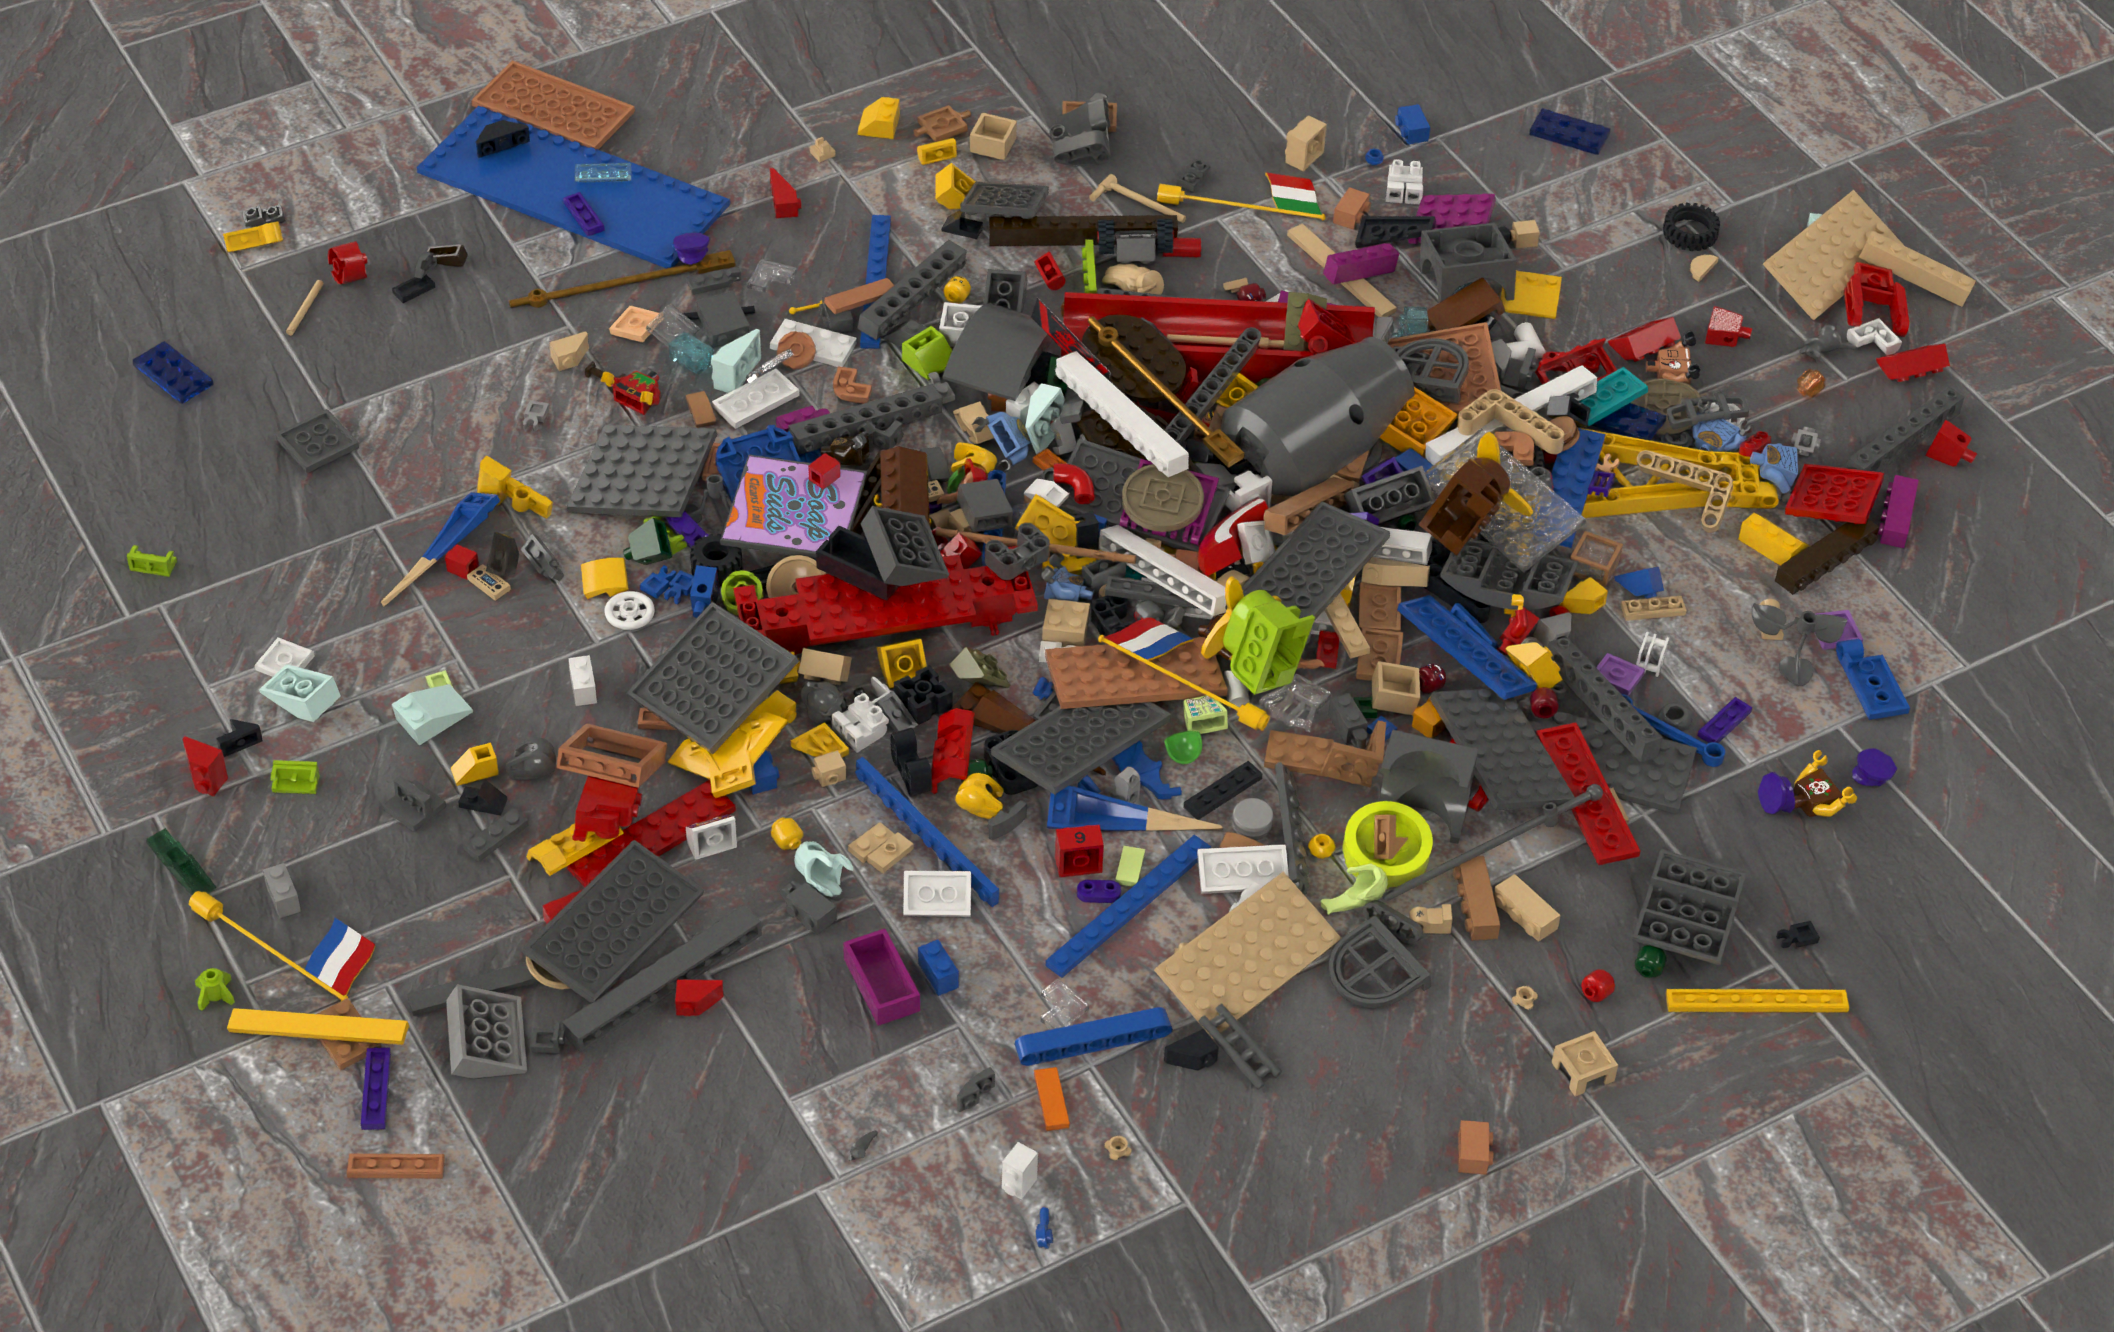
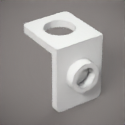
[871,677,891,706]

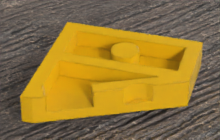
[791,722,849,758]

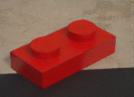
[1316,630,1340,669]

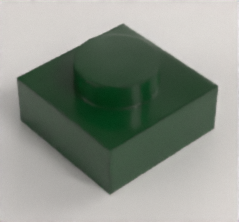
[1353,697,1378,718]

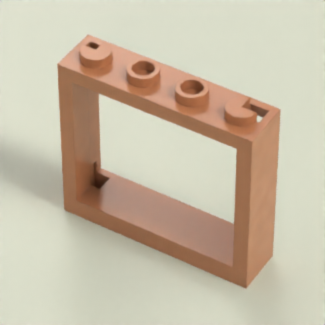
[556,724,667,788]

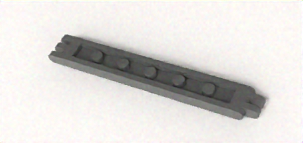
[1275,762,1309,895]

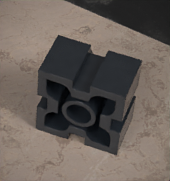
[894,665,953,725]

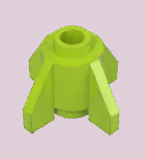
[195,968,235,1011]

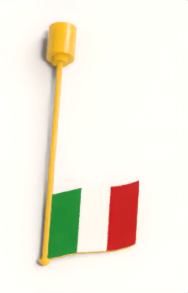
[1157,172,1326,221]

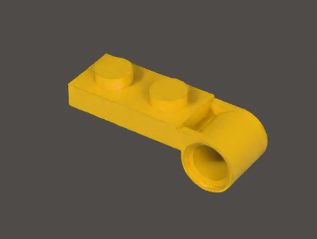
[223,222,283,253]

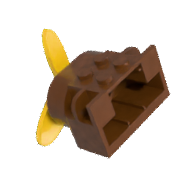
[1418,432,1533,556]

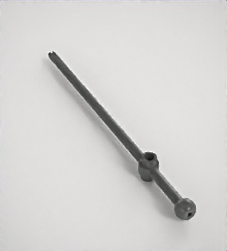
[1382,784,1603,901]

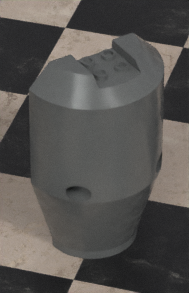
[1221,337,1414,496]

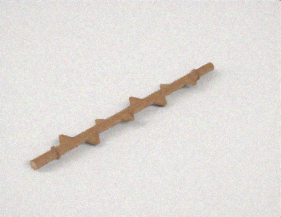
[936,528,1136,564]

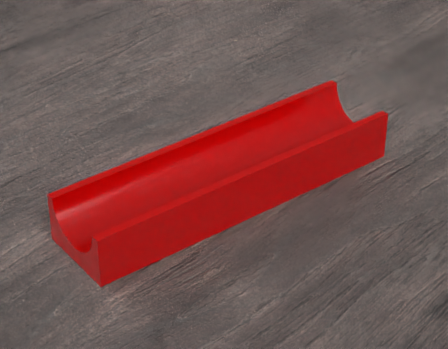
[1061,292,1375,384]

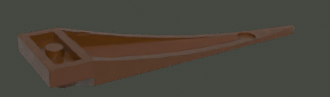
[952,682,1106,776]

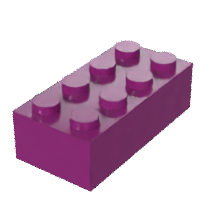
[843,929,920,1026]

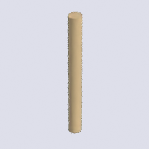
[286,280,324,336]

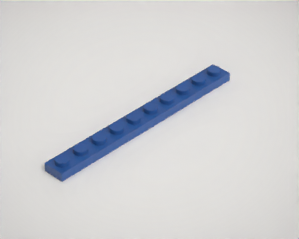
[860,215,891,349]
[855,757,999,907]
[1045,834,1211,978]

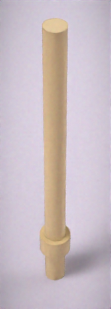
[1167,334,1284,349]

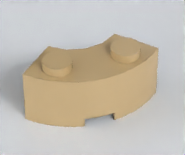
[953,401,994,444]

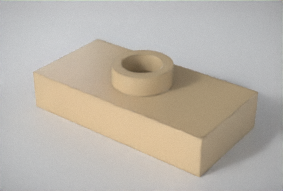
[867,832,914,873]

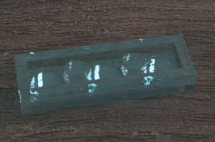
[574,163,632,182]

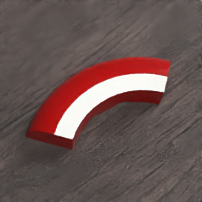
[1197,498,1268,576]

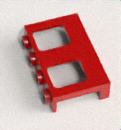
[1535,338,1617,385]

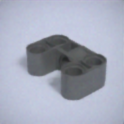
[985,523,1050,580]

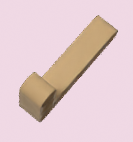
[1458,389,1564,454]
[1637,450,1733,533]

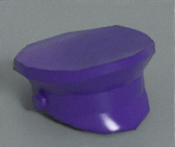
[673,233,710,265]
[1852,748,1897,786]
[1758,772,1795,814]

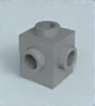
[1791,427,1821,456]

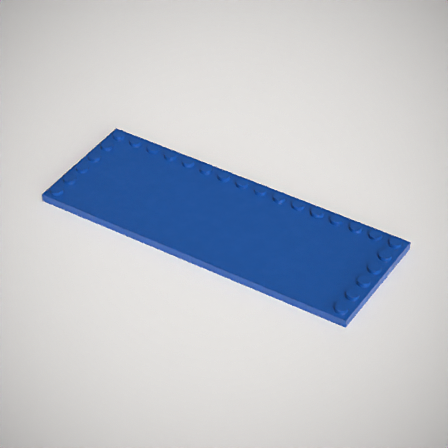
[417,106,730,268]

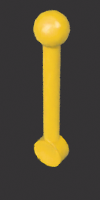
[789,301,822,315]

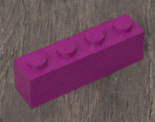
[1323,243,1400,285]
[1878,475,1919,548]

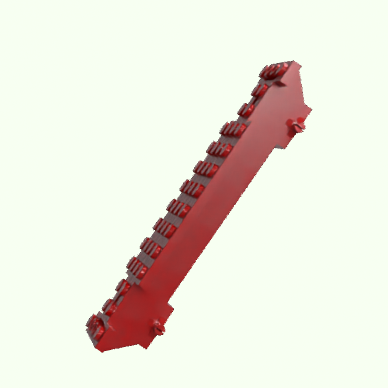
[733,546,1038,655]

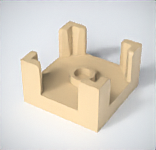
[1552,1031,1618,1096]

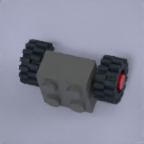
[1098,219,1174,264]

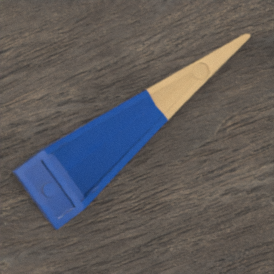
[381,492,500,607]
[1047,786,1223,831]

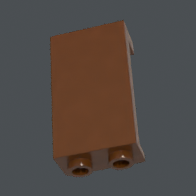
[1424,277,1505,331]

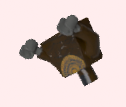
[821,419,875,466]

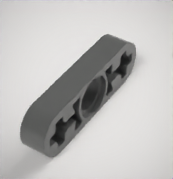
[1363,900,1423,944]

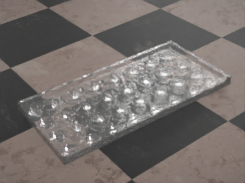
[1425,428,1586,573]

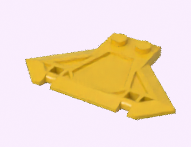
[667,711,788,799]

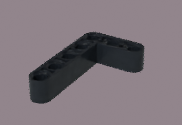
[1414,538,1491,623]

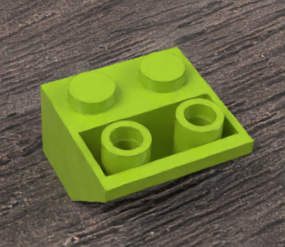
[902,326,952,380]

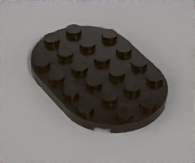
[1082,315,1186,403]

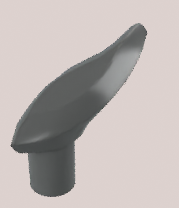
[849,1130,878,1161]

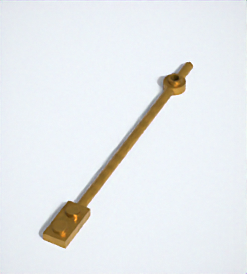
[509,250,736,308]
[1088,317,1244,468]

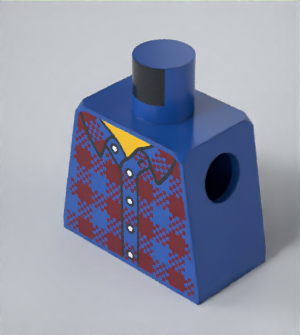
[690,565,720,618]

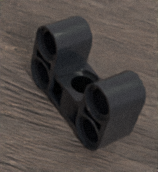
[1091,595,1141,637]
[890,728,932,796]
[984,730,1038,795]

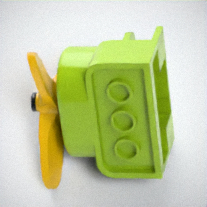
[1201,576,1315,695]

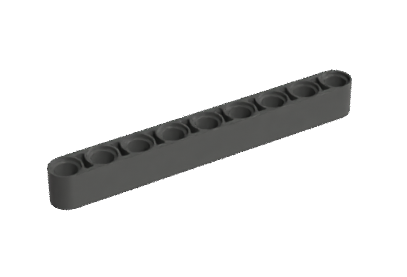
[1164,327,1261,445]

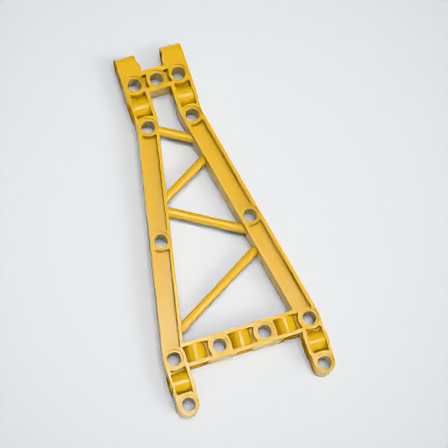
[1456,416,1779,525]

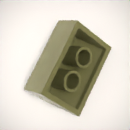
[1284,292,1327,351]

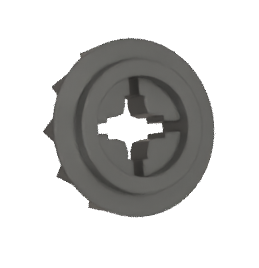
[1660,430,1692,448]

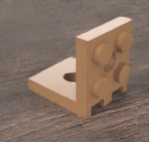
[1321,720,1386,787]

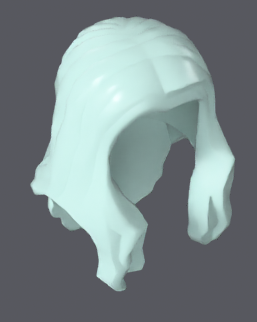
[794,841,854,897]

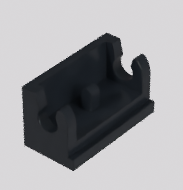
[1075,511,1099,559]

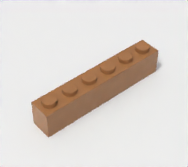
[1264,477,1354,535]

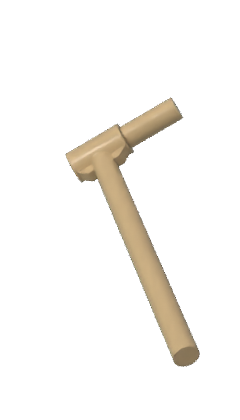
[1089,174,1186,223]

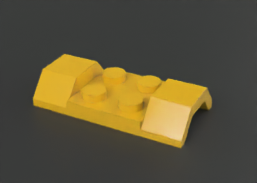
[526,823,623,876]

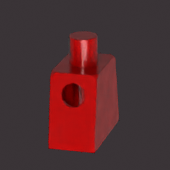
[1925,420,1977,467]

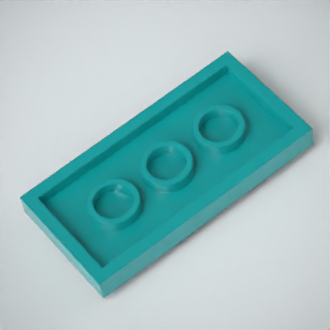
[1579,367,1648,428]

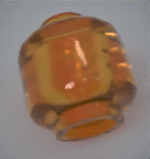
[1797,369,1826,397]

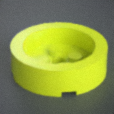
[1342,801,1433,889]

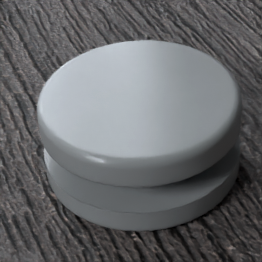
[1232,798,1273,840]

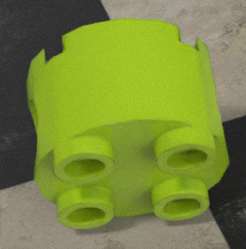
[721,570,763,616]

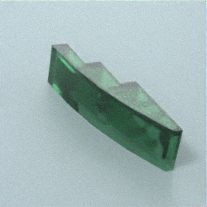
[146,828,216,895]

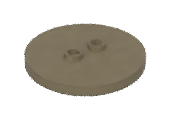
[1623,378,1703,435]
[1122,464,1204,532]

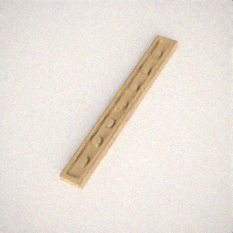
[1287,224,1397,317]

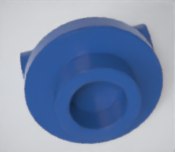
[1033,677,1054,700]
[1077,775,1101,794]

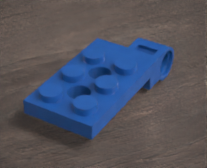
[1836,638,1910,720]

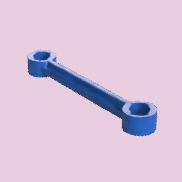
[1622,694,1725,767]

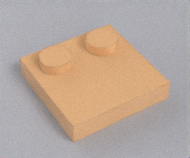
[609,306,663,343]

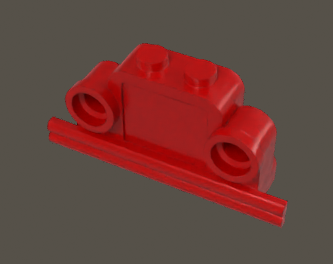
[572,776,642,842]

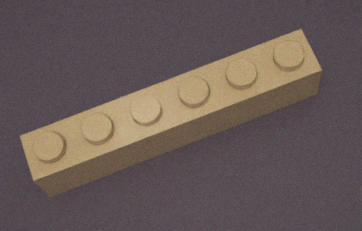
[1859,231,1976,307]

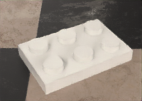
[903,871,971,917]

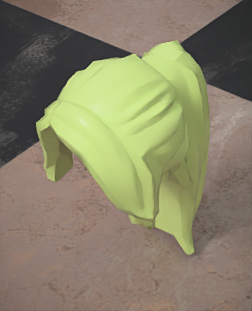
[1320,864,1388,915]

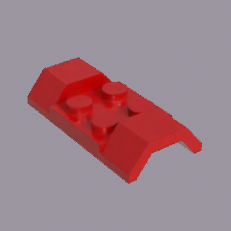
[931,708,975,794]

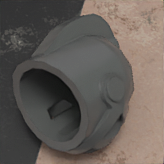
[801,682,847,724]

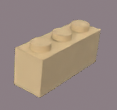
[1494,874,1561,942]

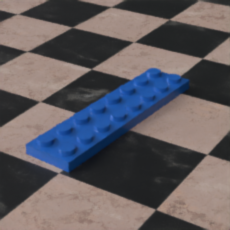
[1532,428,1606,548]
[1397,595,1537,700]

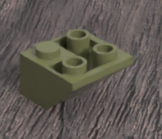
[950,647,1011,688]

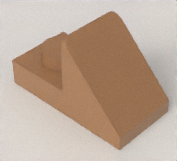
[1374,815,1408,859]

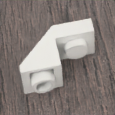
[1024,479,1069,508]

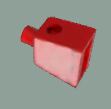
[1705,306,1753,347]

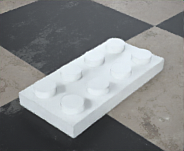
[770,319,857,367]
[712,369,799,429]
[1197,845,1289,894]

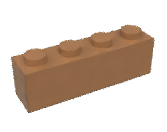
[1453,856,1500,941]

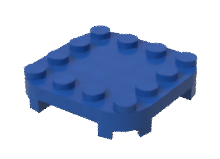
[715,425,801,503]

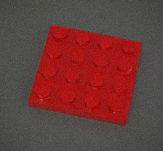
[1785,464,1884,524]

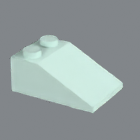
[711,329,761,393]
[1025,384,1065,455]
[259,664,341,722]
[392,684,473,746]

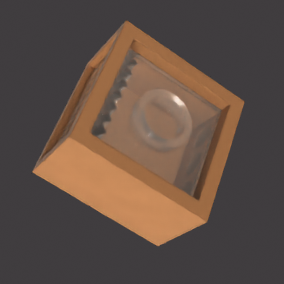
[1570,531,1623,587]

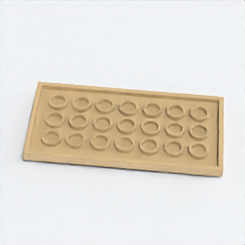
[1763,190,1903,321]
[1154,871,1341,1039]

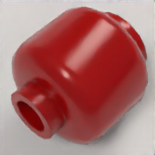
[1581,969,1615,1002]

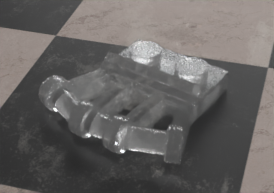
[1259,674,1332,732]

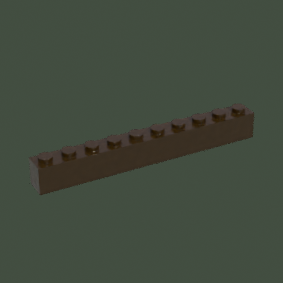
[989,215,1178,246]

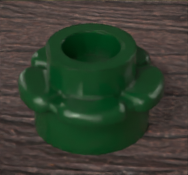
[1398,514,1417,531]

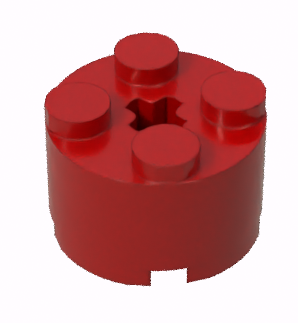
[328,241,368,284]

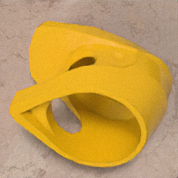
[951,442,997,478]
[955,773,1004,819]

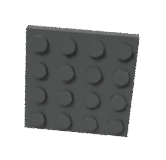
[961,181,1049,219]

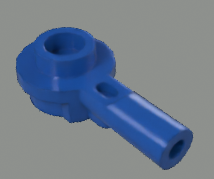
[1036,1207,1053,1249]

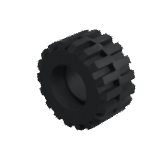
[690,534,743,586]

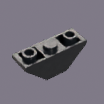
[476,120,530,158]

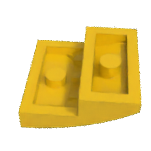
[581,557,629,599]

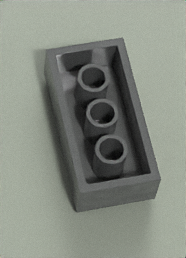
[1344,466,1435,525]

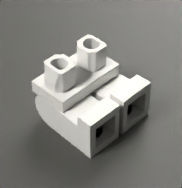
[1386,159,1423,204]
[832,693,889,753]

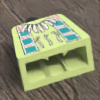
[1184,695,1228,734]

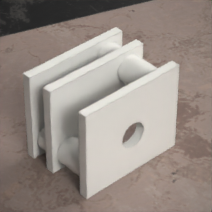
[1636,632,1669,677]

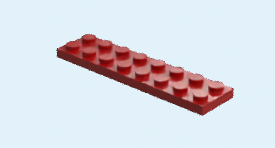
[1536,722,1641,866]
[566,780,736,888]

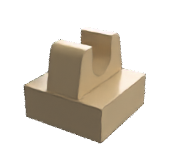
[810,137,835,162]

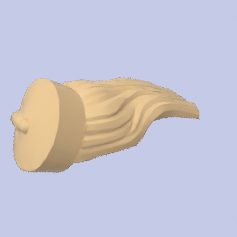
[1102,263,1164,295]

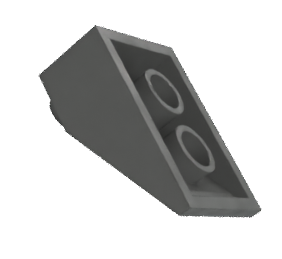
[983,269,1028,313]

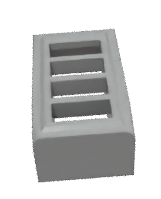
[1375,317,1394,344]

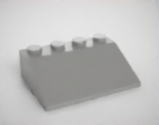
[446,984,527,1078]

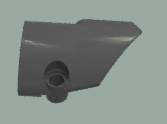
[1049,92,1111,166]

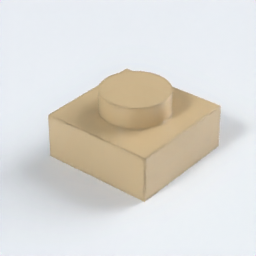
[1223,278,1248,293]

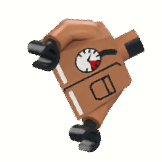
[1646,331,1700,385]

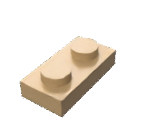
[848,822,895,863]

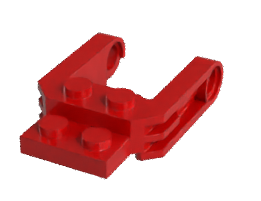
[1844,262,1909,337]

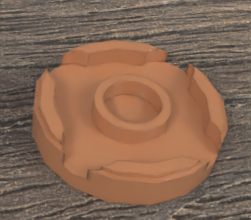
[777,331,816,370]

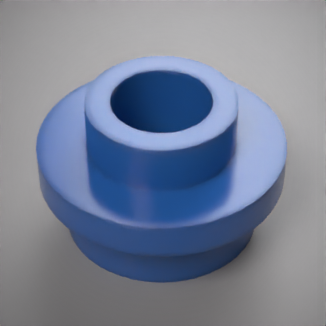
[1365,149,1384,165]

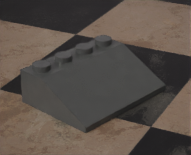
[861,506,949,586]

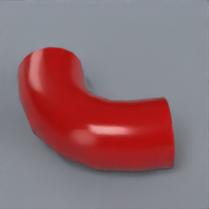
[1054,463,1095,504]

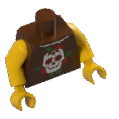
[1793,750,1857,817]

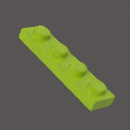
[1082,240,1097,294]

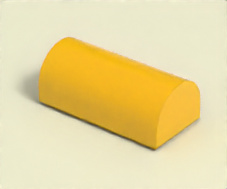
[917,138,957,165]

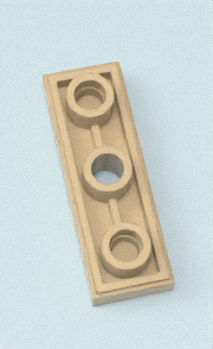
[1621,596,1687,621]

